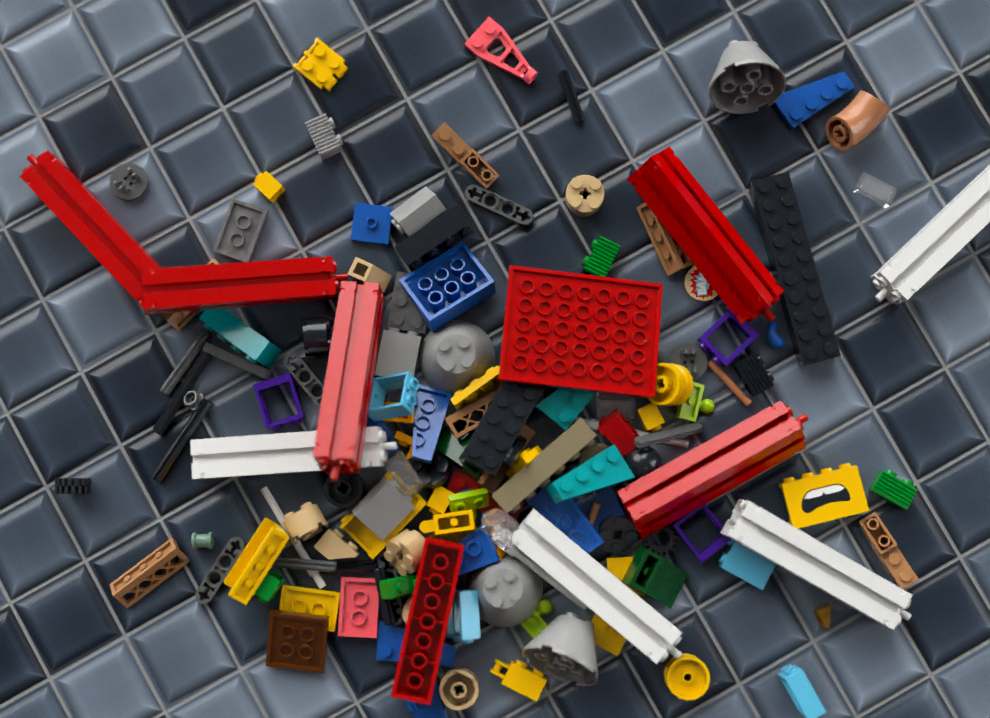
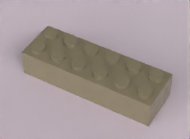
[491,418,597,514]

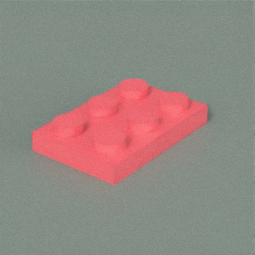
[338,577,379,638]

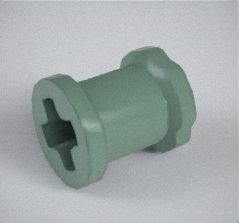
[191,532,214,550]

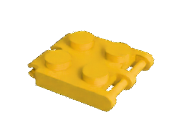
[293,38,348,91]

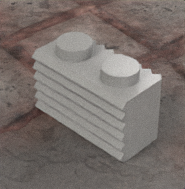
[305,113,343,160]

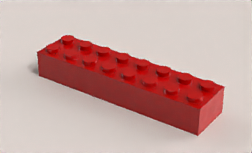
[391,536,465,705]

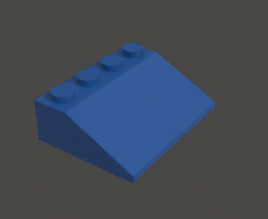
[399,242,496,332]

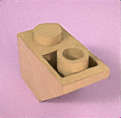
[348,257,392,293]
[314,528,360,560]

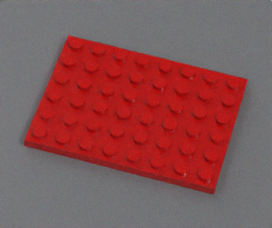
[498,265,663,398]

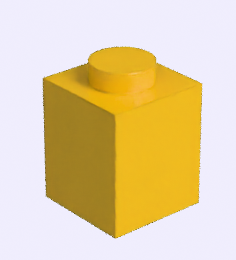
[253,171,285,203]
[636,403,665,433]
[427,486,455,515]

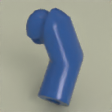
[766,321,785,349]

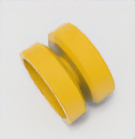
[648,363,693,406]
[663,653,710,700]

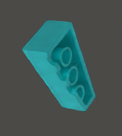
[199,309,283,369]
[535,388,596,431]
[545,444,635,504]

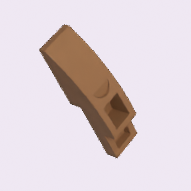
[431,122,499,189]
[858,512,919,590]

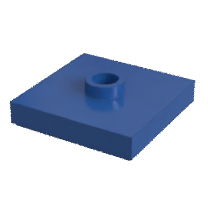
[351,203,393,245]
[577,487,625,532]

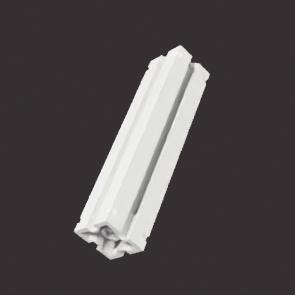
[870,164,990,305]
[190,426,397,479]
[720,499,912,630]
[508,508,682,664]

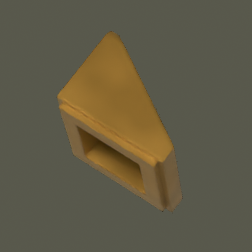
[813,604,831,629]

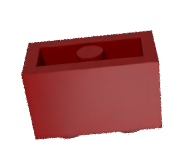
[598,408,640,457]

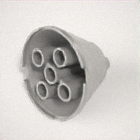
[708,40,786,114]
[419,320,495,396]
[466,553,543,627]
[522,612,598,686]

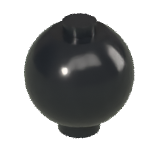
[624,446,662,482]

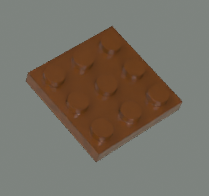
[266,609,329,673]

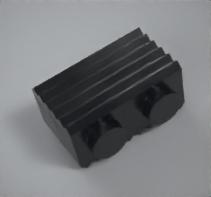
[732,352,774,398]

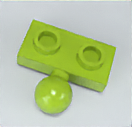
[676,382,715,422]
[448,487,489,519]
[520,599,552,639]

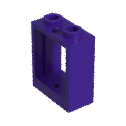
[697,309,760,367]
[253,373,306,431]
[671,504,732,563]

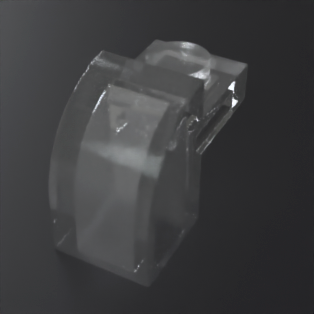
[482,509,519,551]

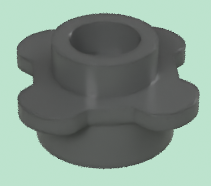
[184,389,204,411]

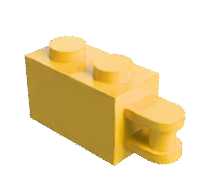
[419,510,476,536]
[490,659,547,702]

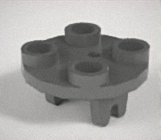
[110,163,149,201]
[669,343,708,380]

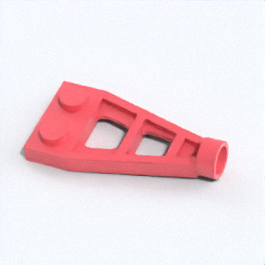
[464,17,538,85]

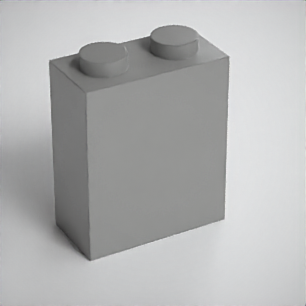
[389,186,446,237]
[374,327,422,377]
[352,476,415,541]

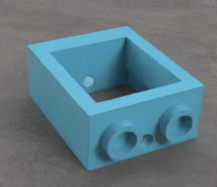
[368,371,419,421]
[446,589,480,643]
[778,664,826,718]

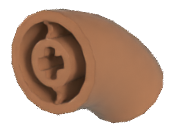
[826,90,891,151]

